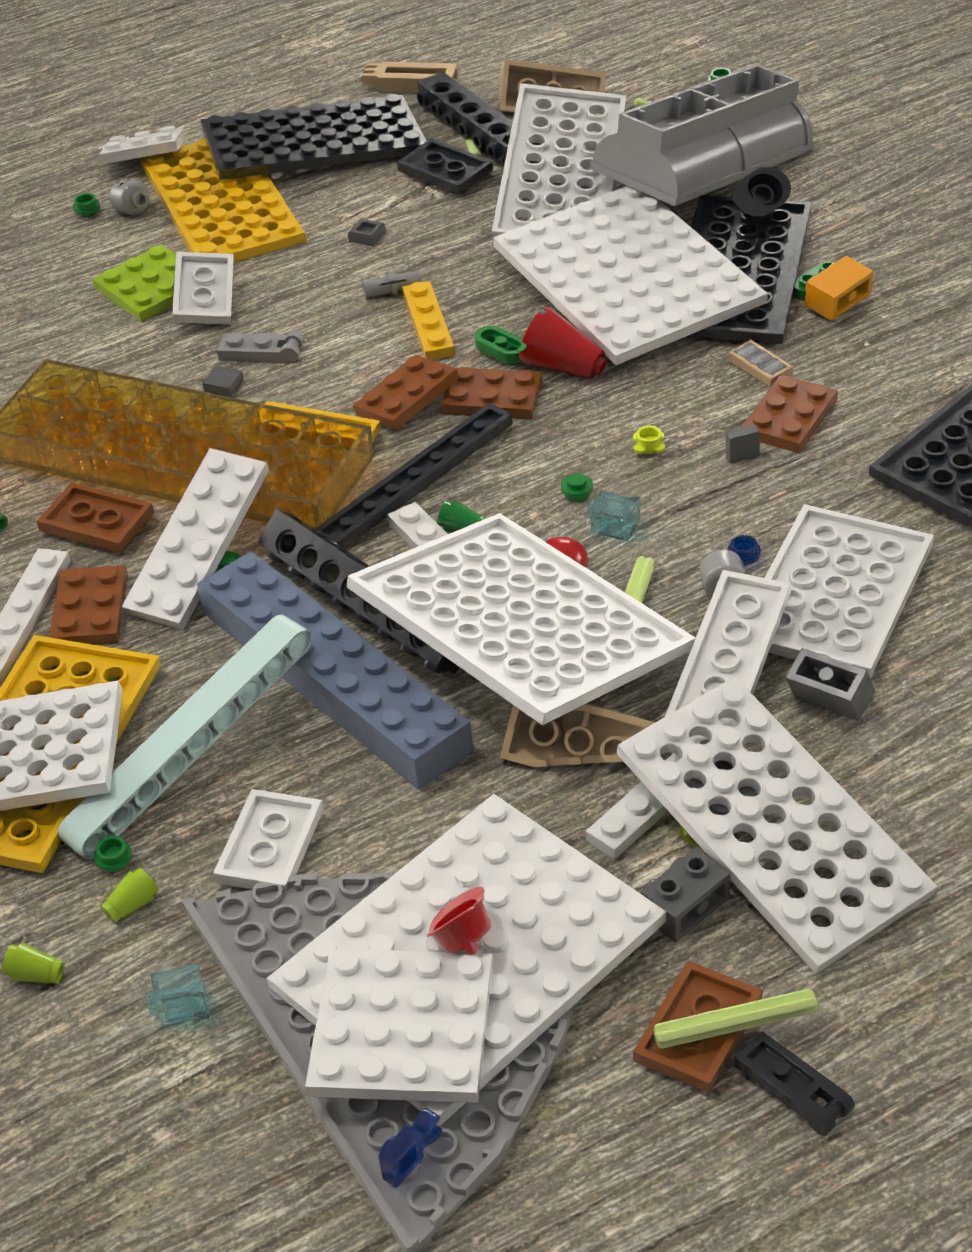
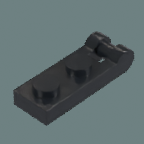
[734,1031,855,1136]

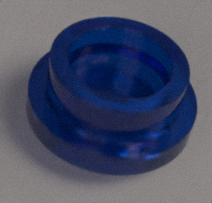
[727,535,761,566]

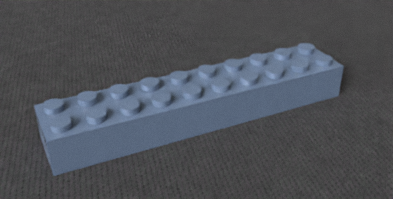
[197,551,474,790]

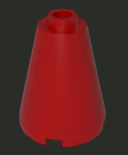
[519,306,607,379]

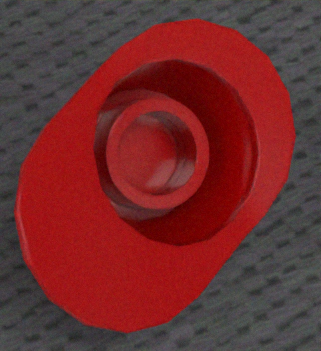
[426,887,491,955]

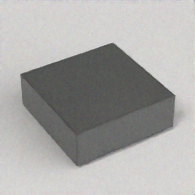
[348,218,386,246]
[202,366,244,397]
[726,424,760,463]

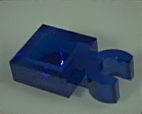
[378,1107,442,1188]

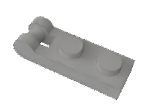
[217,331,304,362]

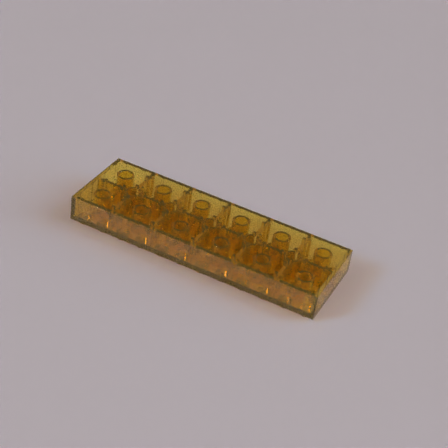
[0,359,375,528]

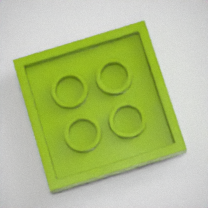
[92,244,176,322]

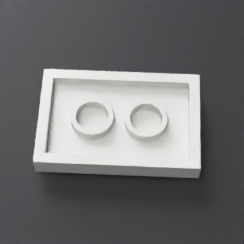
[99,126,185,165]
[172,252,234,325]
[213,789,324,890]

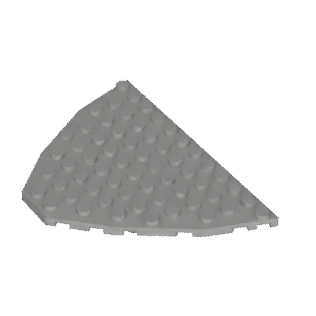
[182,873,575,1252]

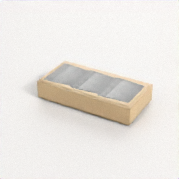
[729,340,793,388]

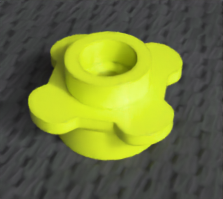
[633,426,665,454]

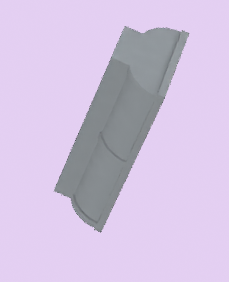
[590,64,814,206]

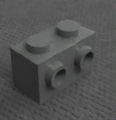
[786,648,875,721]
[641,848,730,943]

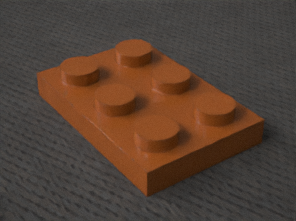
[353,355,460,430]
[441,367,542,419]
[741,374,838,454]
[37,482,154,553]
[49,565,128,645]
[633,961,763,1093]

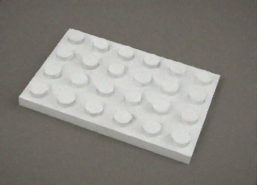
[765,504,934,678]

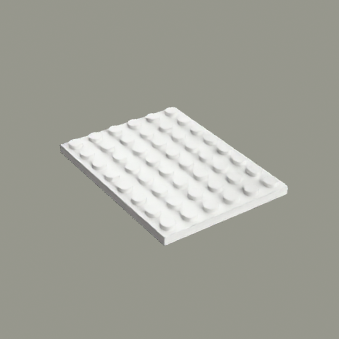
[493,186,767,365]
[347,513,696,725]
[267,794,666,1126]

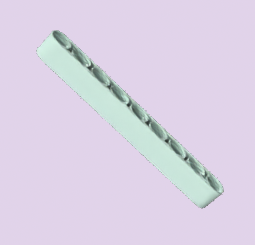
[58,614,312,860]

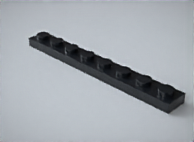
[315,403,513,548]

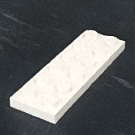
[122,448,269,630]
[665,570,791,743]

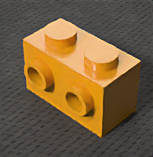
[805,255,874,321]

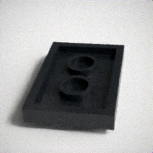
[397,138,493,195]

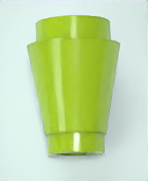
[100,867,159,923]
[2,942,65,984]

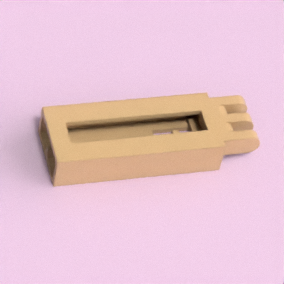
[361,62,458,93]

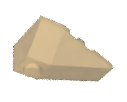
[498,59,606,113]
[500,703,656,767]

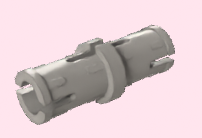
[362,270,422,299]

